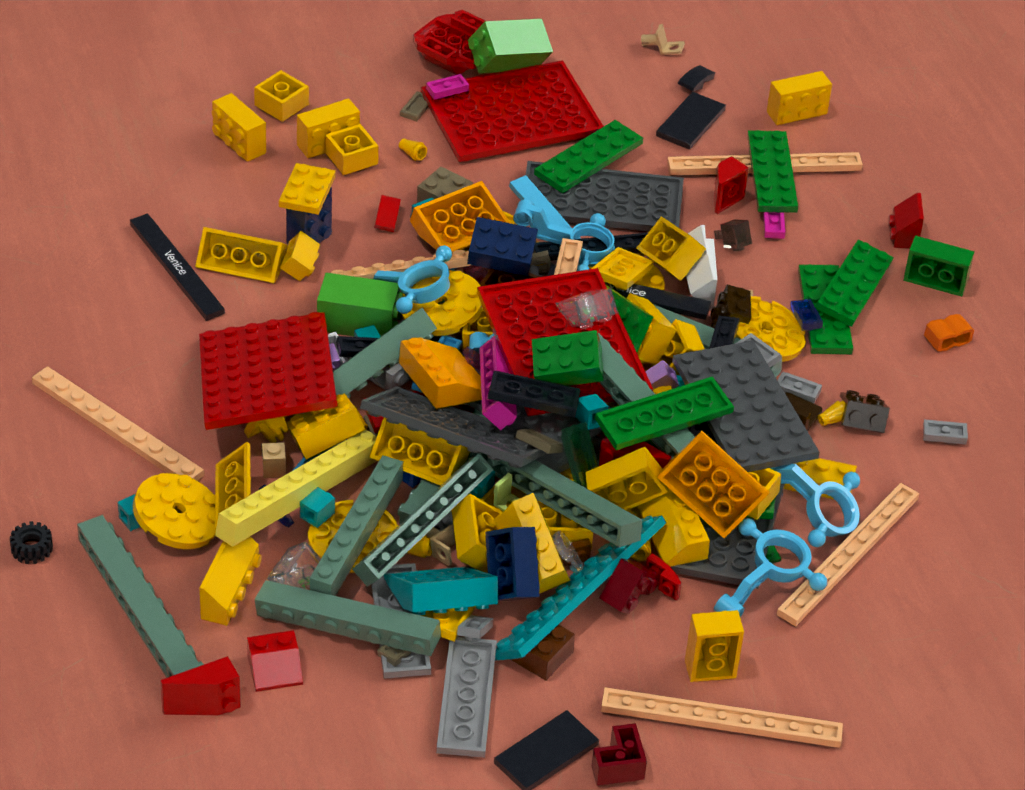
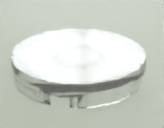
[552,530,584,573]

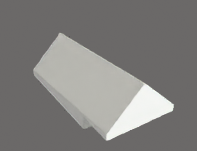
[686,225,717,310]

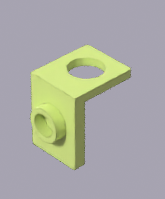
[493,473,520,512]

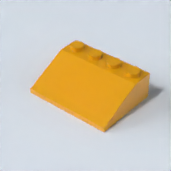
[410,181,510,254]
[399,337,482,409]
[657,431,770,538]

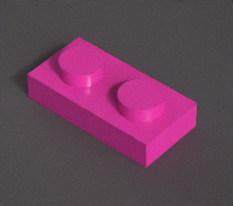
[426,74,469,100]
[763,212,785,239]

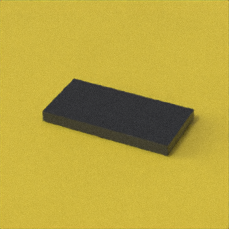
[656,91,726,149]
[487,371,580,417]
[494,710,599,790]

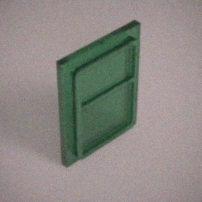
[561,422,599,488]

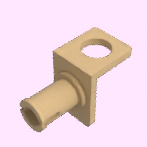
[641,24,685,55]
[426,524,456,566]

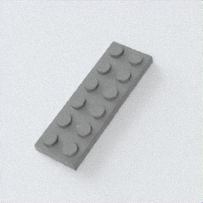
[371,563,431,679]
[436,637,497,758]

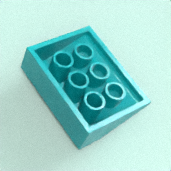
[384,566,498,615]

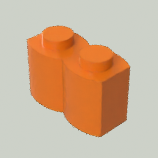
[924,314,974,352]

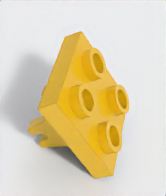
[244,416,288,443]

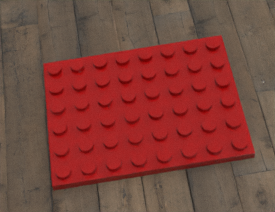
[421,60,604,162]
[477,268,653,416]
[199,312,338,430]

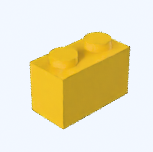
[280,231,320,281]

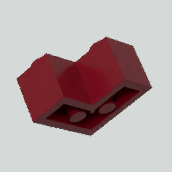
[599,558,660,614]
[591,723,647,786]

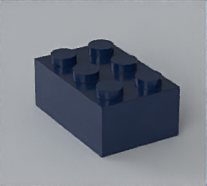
[286,187,332,244]
[467,217,538,276]
[485,527,540,601]

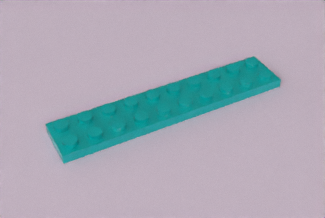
[495,515,666,661]

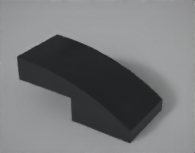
[678,65,716,91]

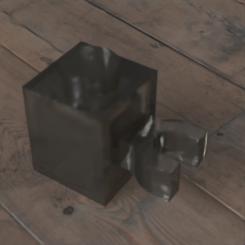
[714,219,752,251]

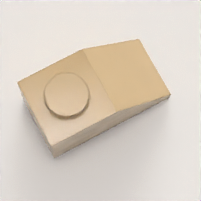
[261,442,286,478]

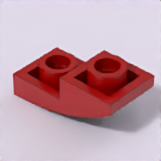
[374,195,401,232]
[646,553,681,601]

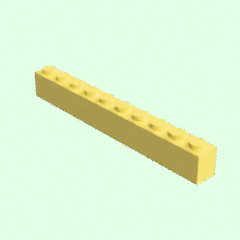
[215,430,377,547]

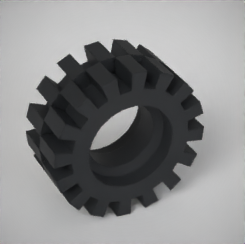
[10,521,53,564]

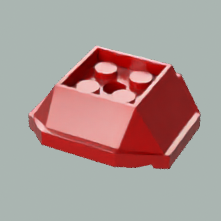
[413,10,485,75]

